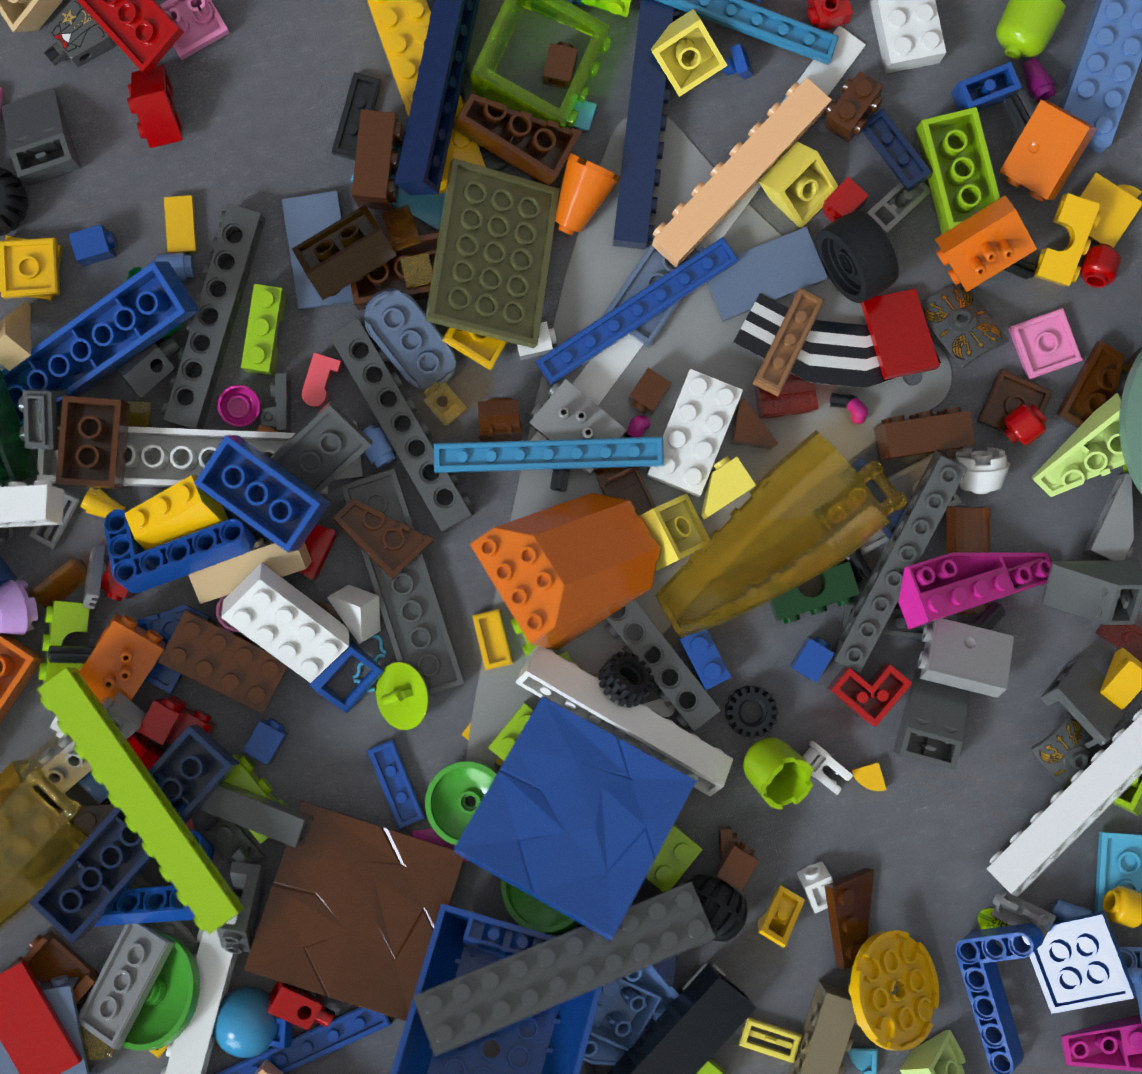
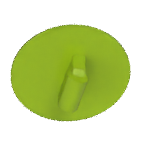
[376,662,429,730]

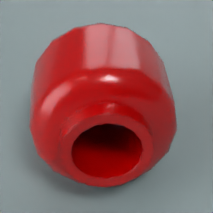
[1080,244,1121,288]
[1003,404,1048,446]

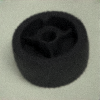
[816,211,899,303]

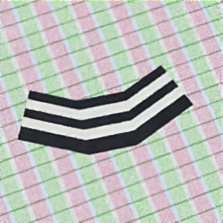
[733,293,941,388]

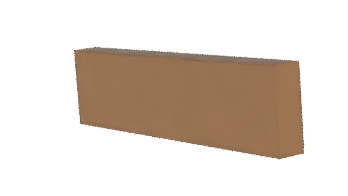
[752,287,825,396]

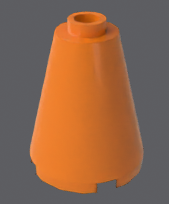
[555,153,621,236]

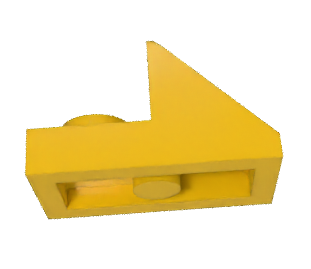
[1099,648,1142,710]
[757,885,805,948]

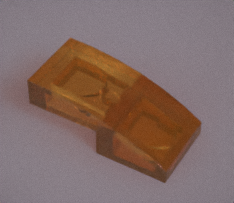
[382,204,421,252]

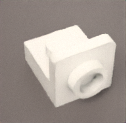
[797,862,833,913]

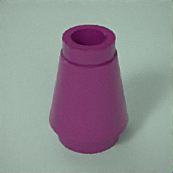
[1022,58,1057,103]

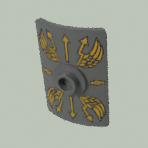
[921,283,1009,368]
[1031,712,1102,790]

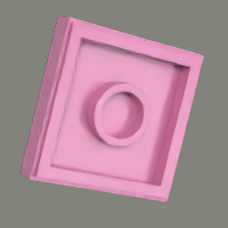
[1008,308,1082,380]

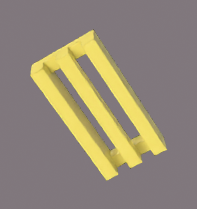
[738,1017,802,1063]

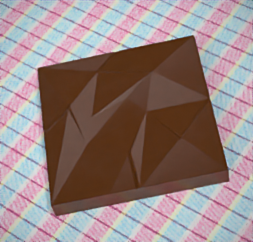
[244,801,464,1021]

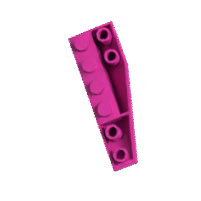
[898,552,1051,629]
[1061,1015,1142,1072]

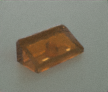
[28,558,88,608]

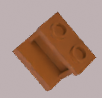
[9,931,100,1006]

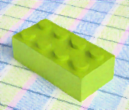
[915,107,1000,234]

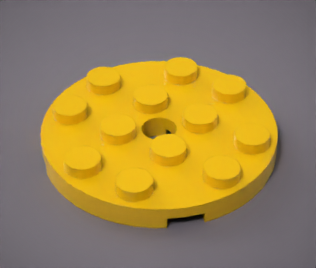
[849,930,939,1051]

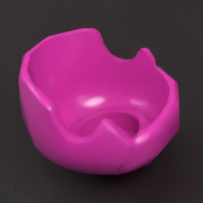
[217,384,261,427]

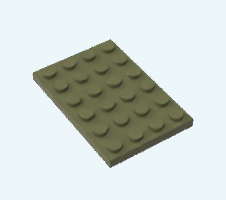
[425,158,559,349]

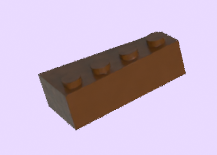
[453,93,582,186]

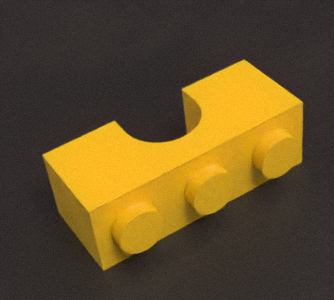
[1034,193,1101,287]

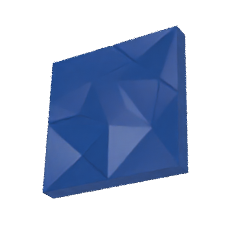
[454,696,696,941]

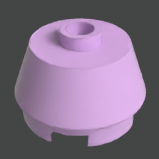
[0,580,38,636]

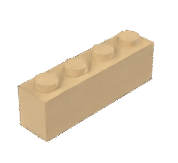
[188,538,312,604]

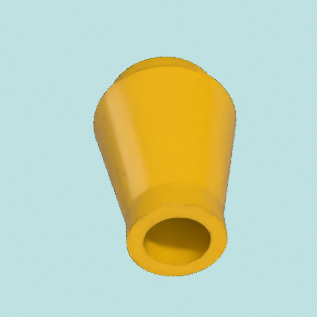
[80,487,126,518]

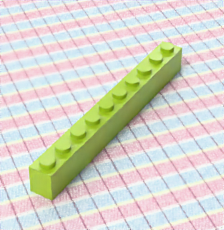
[37,667,245,935]

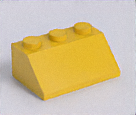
[124,475,228,550]

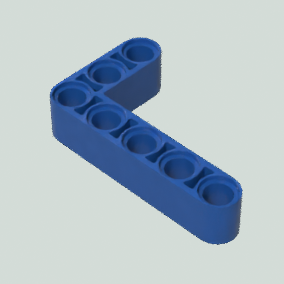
[104,509,255,594]
[93,830,214,927]
[955,923,1044,1074]

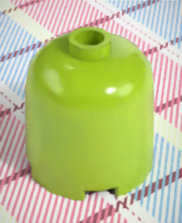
[996,0,1066,59]
[743,737,813,810]

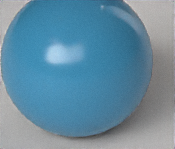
[213,987,278,1058]

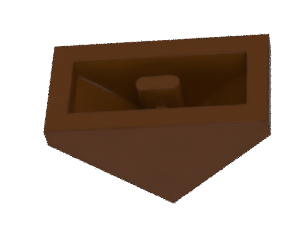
[731,398,778,450]

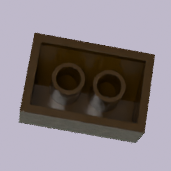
[292,205,397,300]

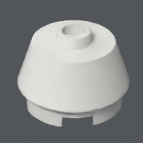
[955,447,1010,494]

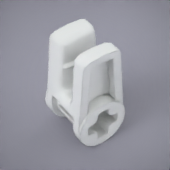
[802,740,854,795]

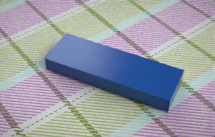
[367,739,426,829]

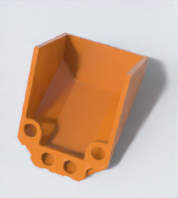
[470,493,661,650]

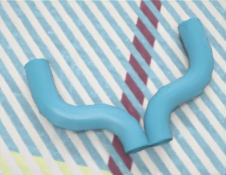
[362,634,387,665]
[352,662,375,692]

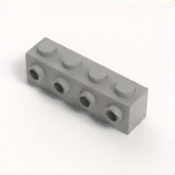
[36,691,146,796]

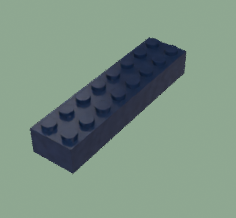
[30,724,240,943]

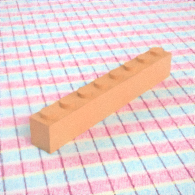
[652,78,832,267]

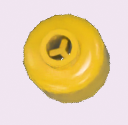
[1103,886,1142,928]

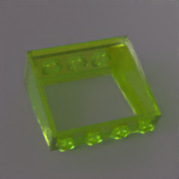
[471,0,612,128]

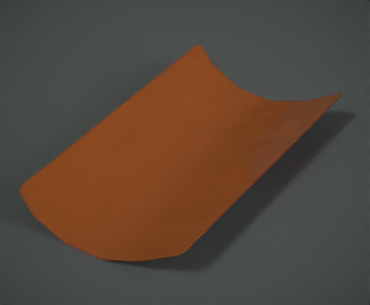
[946,506,990,615]

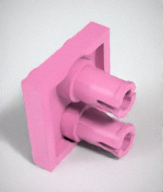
[160,0,230,60]

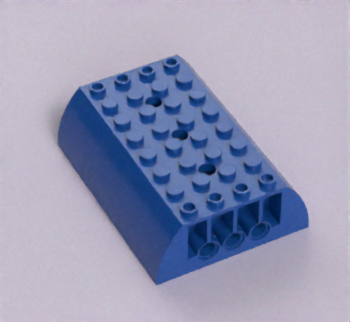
[390,903,602,1074]

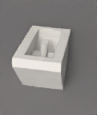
[327,585,381,644]

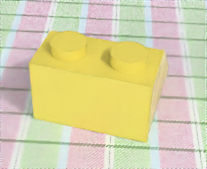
[651,9,727,97]
[758,141,838,228]
[701,456,756,520]
[640,493,712,571]

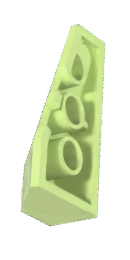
[1032,393,1125,497]
[900,1030,966,1074]

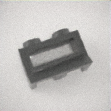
[19,389,67,451]

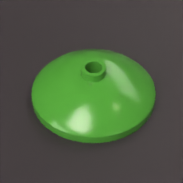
[425,761,497,845]

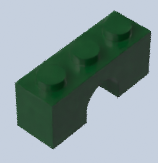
[765,562,860,624]

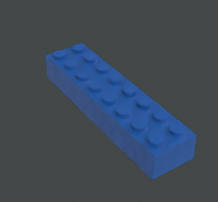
[0,261,200,435]

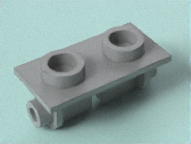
[991,890,1056,941]

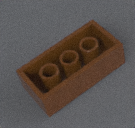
[351,232,439,310]
[158,608,288,714]

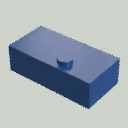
[194,435,331,552]

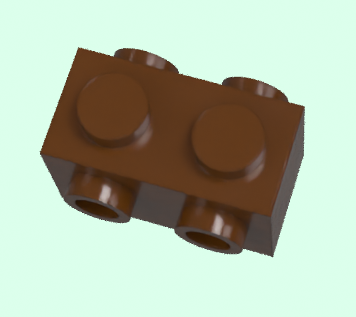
[825,71,884,143]

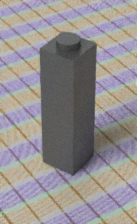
[201,782,314,848]

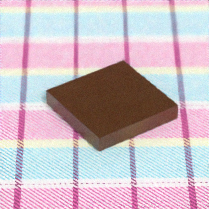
[977,369,1053,433]

